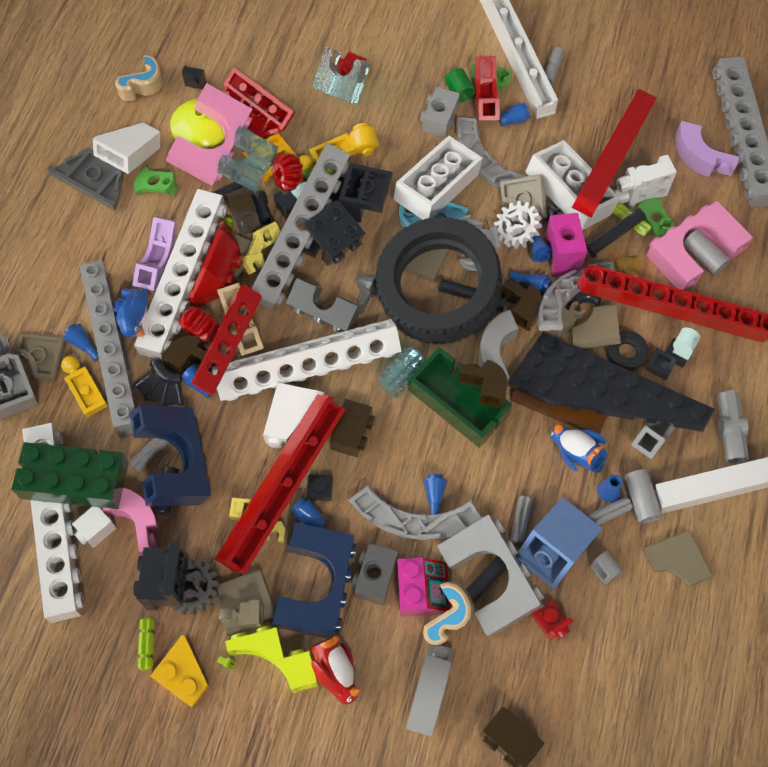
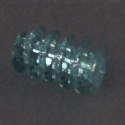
[378,347,426,398]

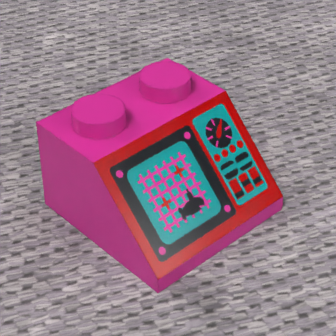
[397,558,451,616]

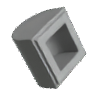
[590,551,624,585]

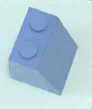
[516,497,602,589]

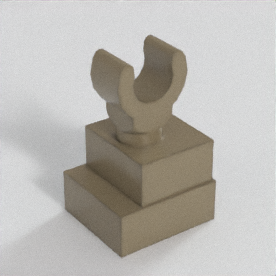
[551,301,586,339]
[219,600,264,629]

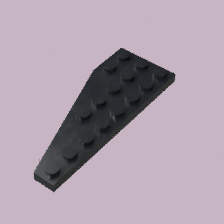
[508,332,715,432]

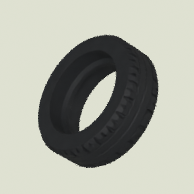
[375,217,502,344]

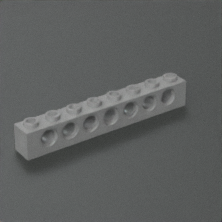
[713,57,768,208]
[252,143,350,311]
[80,260,138,438]

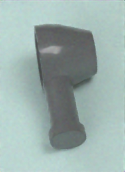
[357,274,378,314]

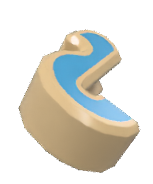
[115,55,163,101]
[423,581,474,645]

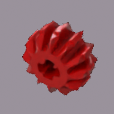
[271,153,304,191]
[179,306,219,344]

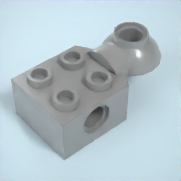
[0,334,38,419]

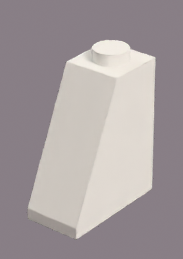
[93,123,160,174]
[263,383,324,449]

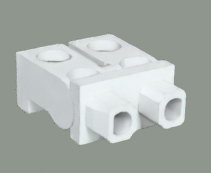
[613,154,677,208]

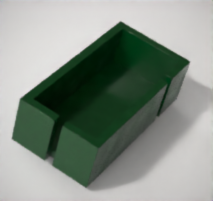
[408,347,513,448]
[11,442,129,509]

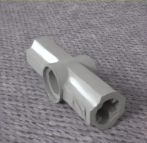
[717,390,749,464]

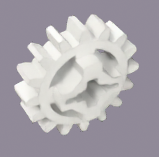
[494,201,542,249]

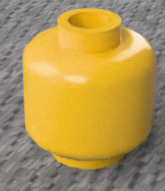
[349,123,379,157]

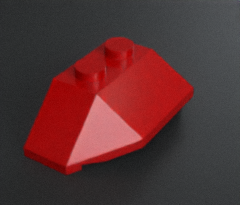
[223,67,296,138]
[189,221,243,308]

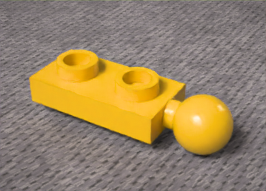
[299,133,357,170]
[61,356,108,418]

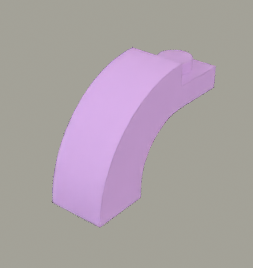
[675,121,739,177]
[132,216,178,291]

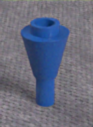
[530,235,553,263]
[509,270,552,296]
[64,324,99,361]
[423,474,447,515]

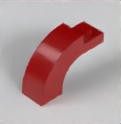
[474,56,500,120]

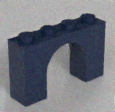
[130,405,211,506]
[271,522,356,638]

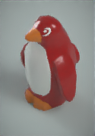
[309,635,361,704]

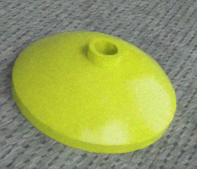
[170,98,225,149]

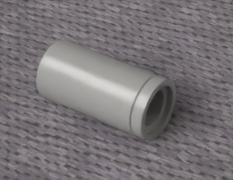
[683,229,730,276]
[624,469,663,524]

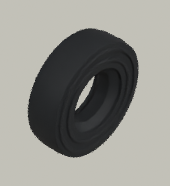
[606,331,649,371]

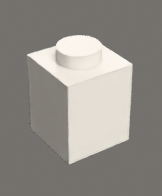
[72,507,116,548]

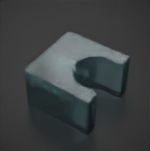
[312,47,371,103]
[217,126,278,192]

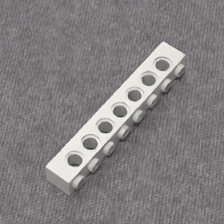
[134,189,227,360]
[212,319,402,401]
[22,423,84,623]

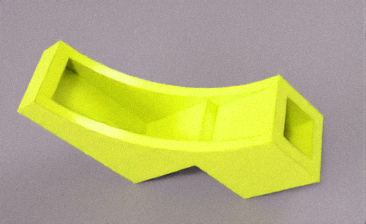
[225,626,318,693]

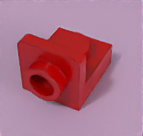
[337,52,367,81]
[531,599,574,640]

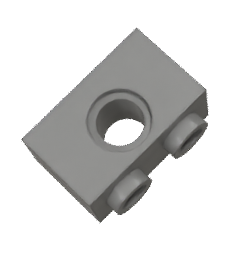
[420,87,460,138]

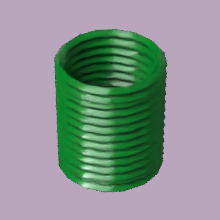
[445,68,475,103]

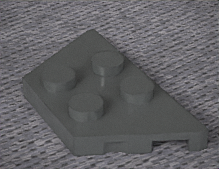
[47,148,125,211]

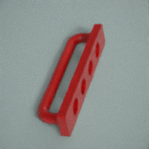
[192,284,262,395]

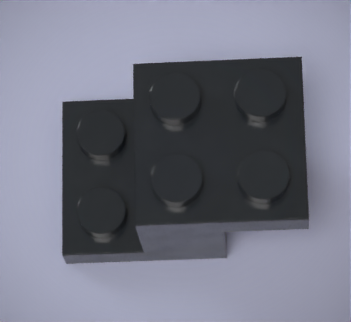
[324,163,393,223]
[133,542,189,611]

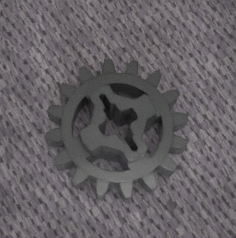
[171,559,221,616]

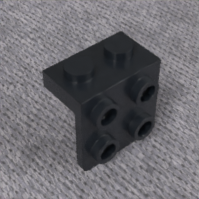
[305,200,366,266]

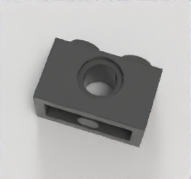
[351,543,398,605]

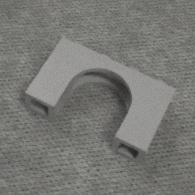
[437,515,545,637]

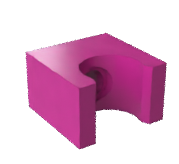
[544,213,587,277]

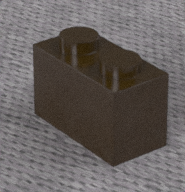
[330,399,375,458]
[480,706,545,767]

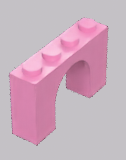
[166,83,252,186]
[646,201,753,290]

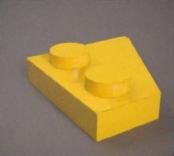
[151,635,209,708]

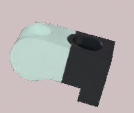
[273,182,312,221]
[665,327,700,368]

